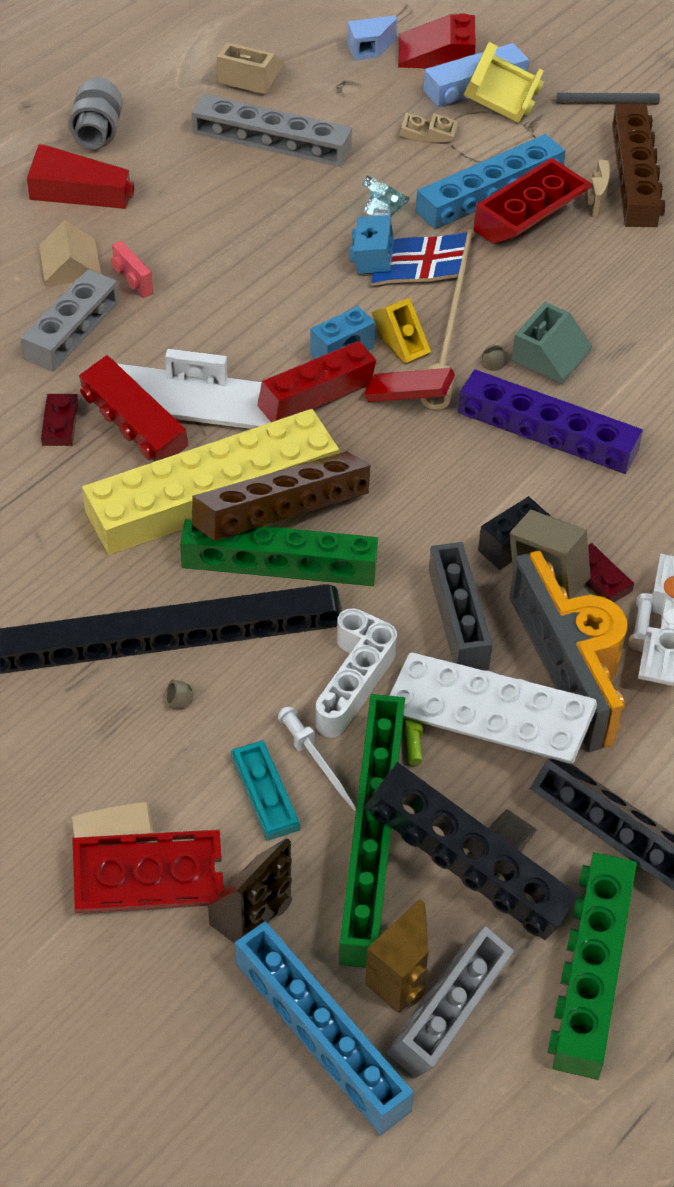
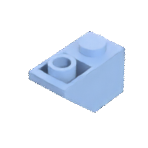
[347,15,397,60]

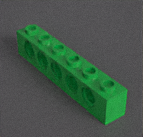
[180,519,378,587]
[547,852,637,1080]

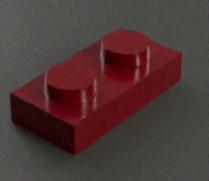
[41,393,78,446]
[586,543,634,602]

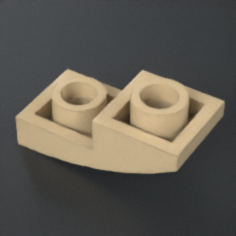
[398,112,458,143]
[585,160,610,217]
[71,802,154,845]

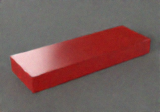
[364,367,455,402]

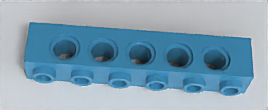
[416,134,566,229]
[235,921,414,1136]

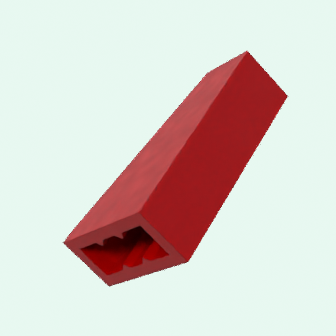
[27,144,134,209]

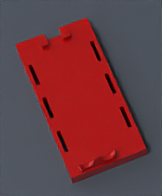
[72,830,224,914]

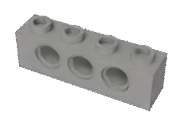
[21,269,119,372]
[385,926,514,1078]

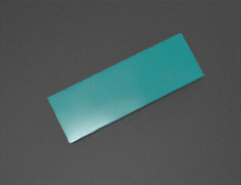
[231,740,300,841]

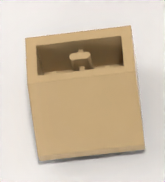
[217,42,284,94]

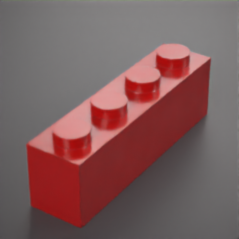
[257,341,377,422]
[79,355,189,461]

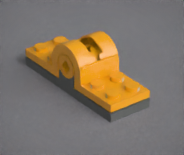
[509,550,627,752]

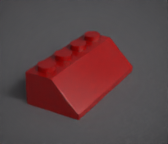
[473,158,592,244]

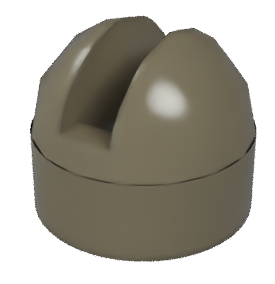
[481,345,506,371]
[165,680,193,708]

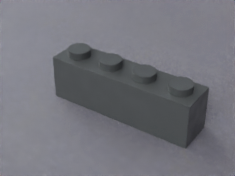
[429,542,492,670]

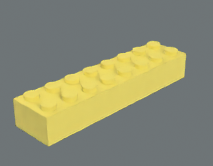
[82,409,339,555]

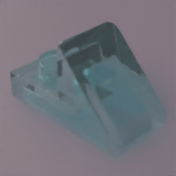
[362,175,410,217]

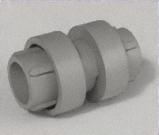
[68,78,123,149]

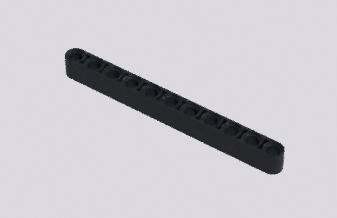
[0,584,343,674]

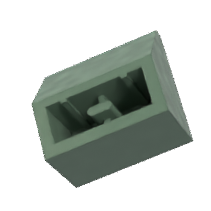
[512,302,592,384]

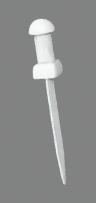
[278,707,356,811]

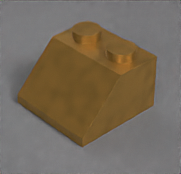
[365,898,429,1013]

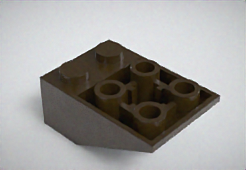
[208,838,292,943]

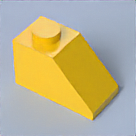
[371,297,431,363]

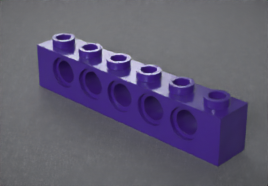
[458,369,643,474]

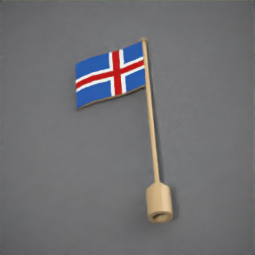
[371,228,475,410]

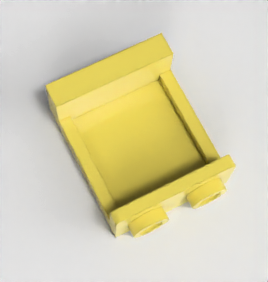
[463,42,544,123]

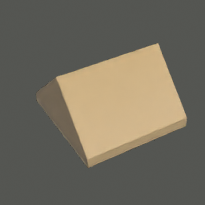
[39,220,101,286]

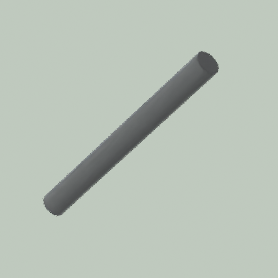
[556,92,660,104]

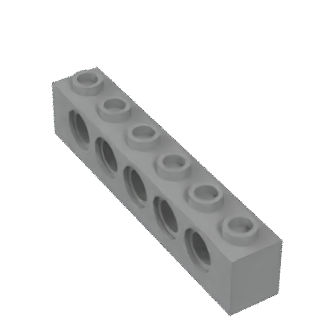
[192,94,352,168]

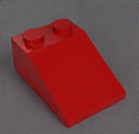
[398,13,476,69]

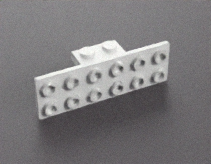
[98,349,271,429]
[390,653,597,764]

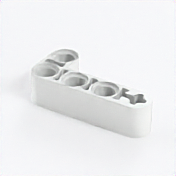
[316,608,397,738]

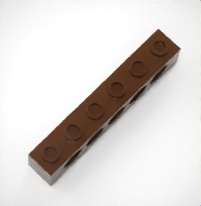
[612,104,665,227]
[192,451,371,541]

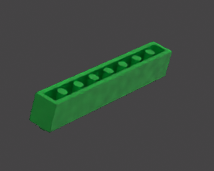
[339,694,405,968]

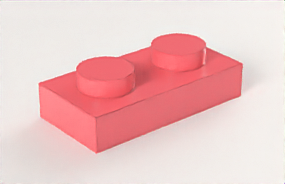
[111,241,153,298]

